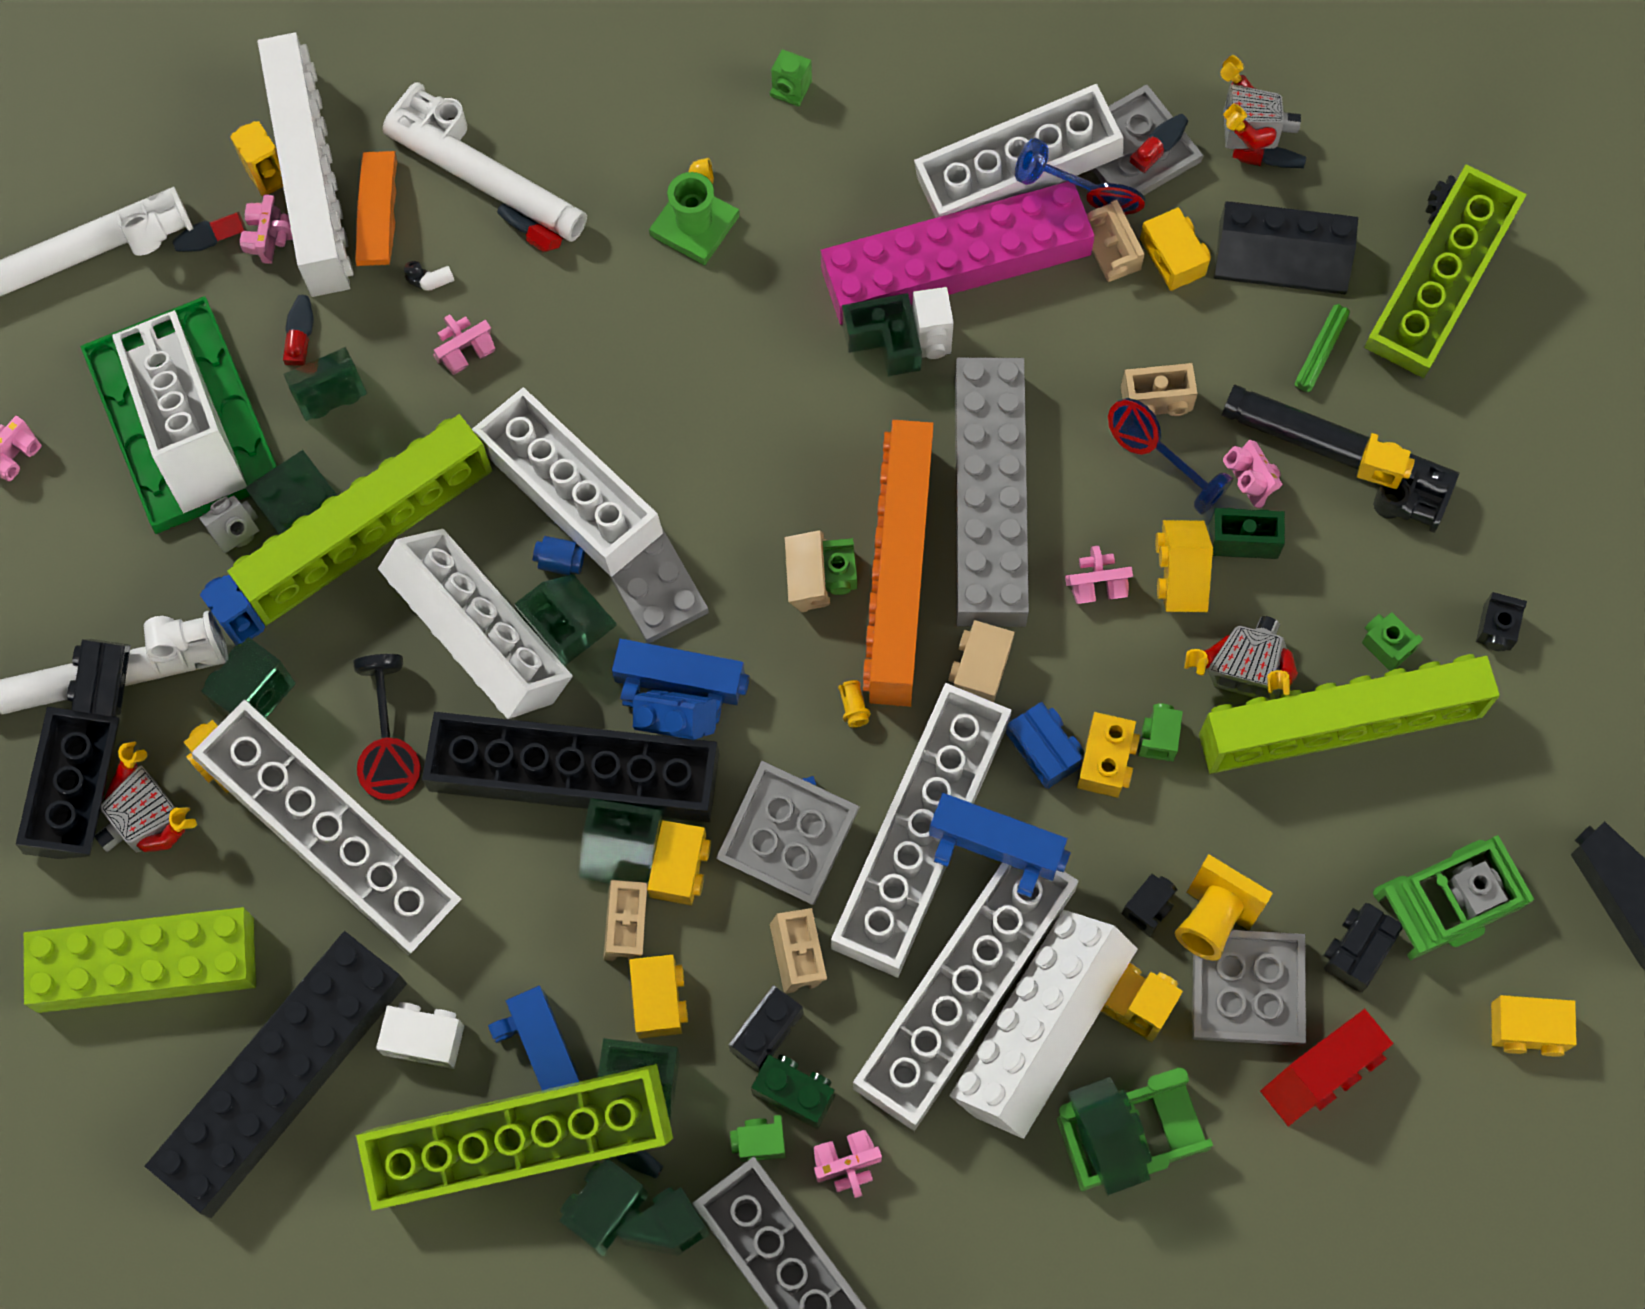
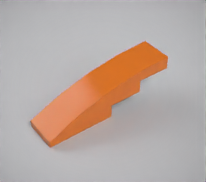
[356,151,397,266]

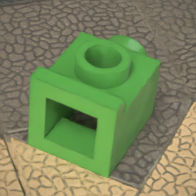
[770,49,812,107]
[823,538,857,595]
[1362,612,1423,671]
[1138,703,1183,762]
[730,1115,786,1163]

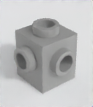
[199,495,260,553]
[1447,861,1508,920]

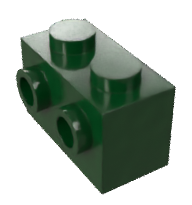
[1209,508,1285,559]
[751,1054,835,1129]

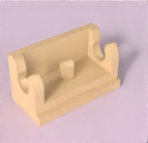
[1087,200,1145,282]
[785,530,830,613]
[603,880,647,961]
[770,908,827,994]

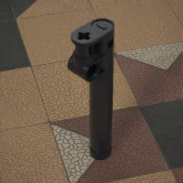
[1221,384,1460,533]

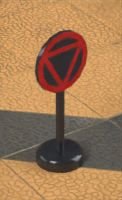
[353,654,421,801]

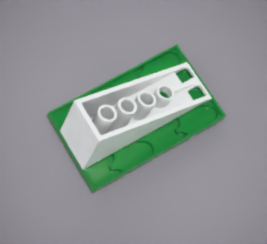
[80,296,283,535]

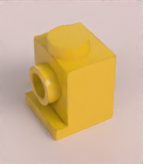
[1356,433,1415,489]

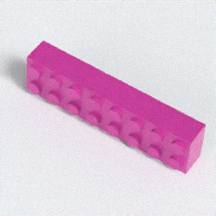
[820,180,1095,325]

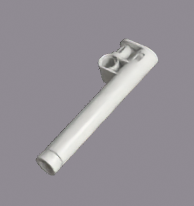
[383,82,587,242]
[0,186,194,297]
[0,611,228,714]

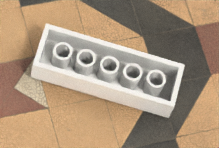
[914,83,1123,218]
[472,387,663,577]
[378,529,573,719]
[949,910,1137,1139]

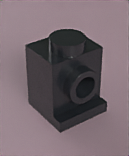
[1476,592,1527,651]
[1122,873,1178,937]

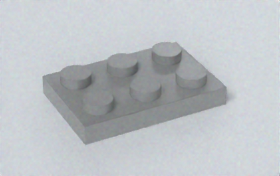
[609,526,709,644]

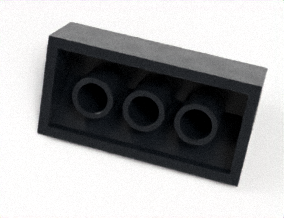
[1214,201,1358,295]
[16,707,120,859]

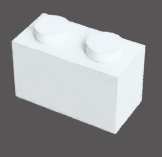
[912,287,954,359]
[376,1002,465,1069]

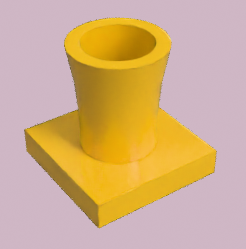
[1175,854,1273,961]

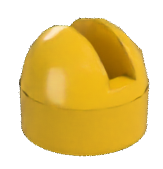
[689,158,714,184]

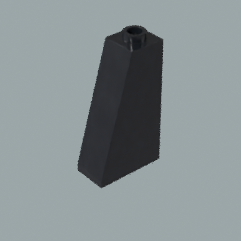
[1570,821,1645,970]

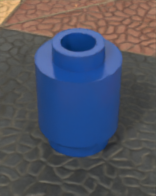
[533,536,585,576]

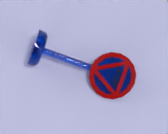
[1015,137,1145,215]
[1108,398,1233,515]

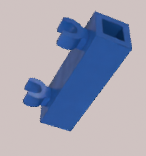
[612,638,750,724]
[929,793,1071,898]
[488,985,581,1090]

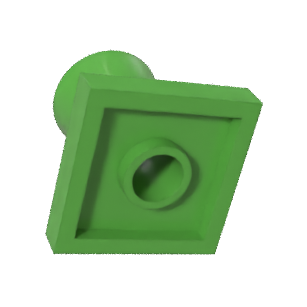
[649,172,740,265]

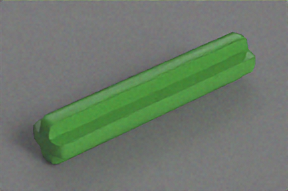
[1295,304,1350,392]

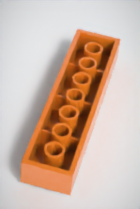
[863,419,934,707]

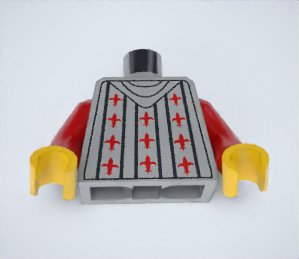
[1221,55,1301,150]
[1184,616,1298,701]
[94,741,197,853]

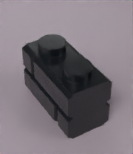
[67,639,131,716]
[1323,903,1403,992]
[729,985,804,1073]

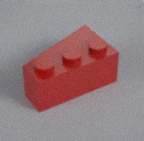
[1260,1008,1394,1127]

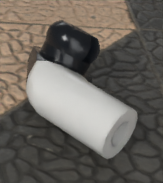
[404,261,455,291]

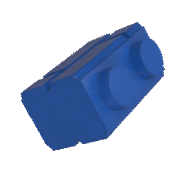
[200,575,265,647]
[633,689,716,740]
[1006,702,1084,789]

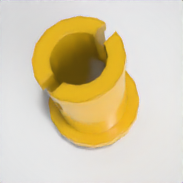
[838,680,871,728]

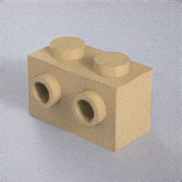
[1121,363,1198,420]
[948,620,1015,702]

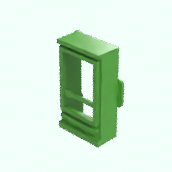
[1373,835,1534,961]
[1056,1068,1213,1192]

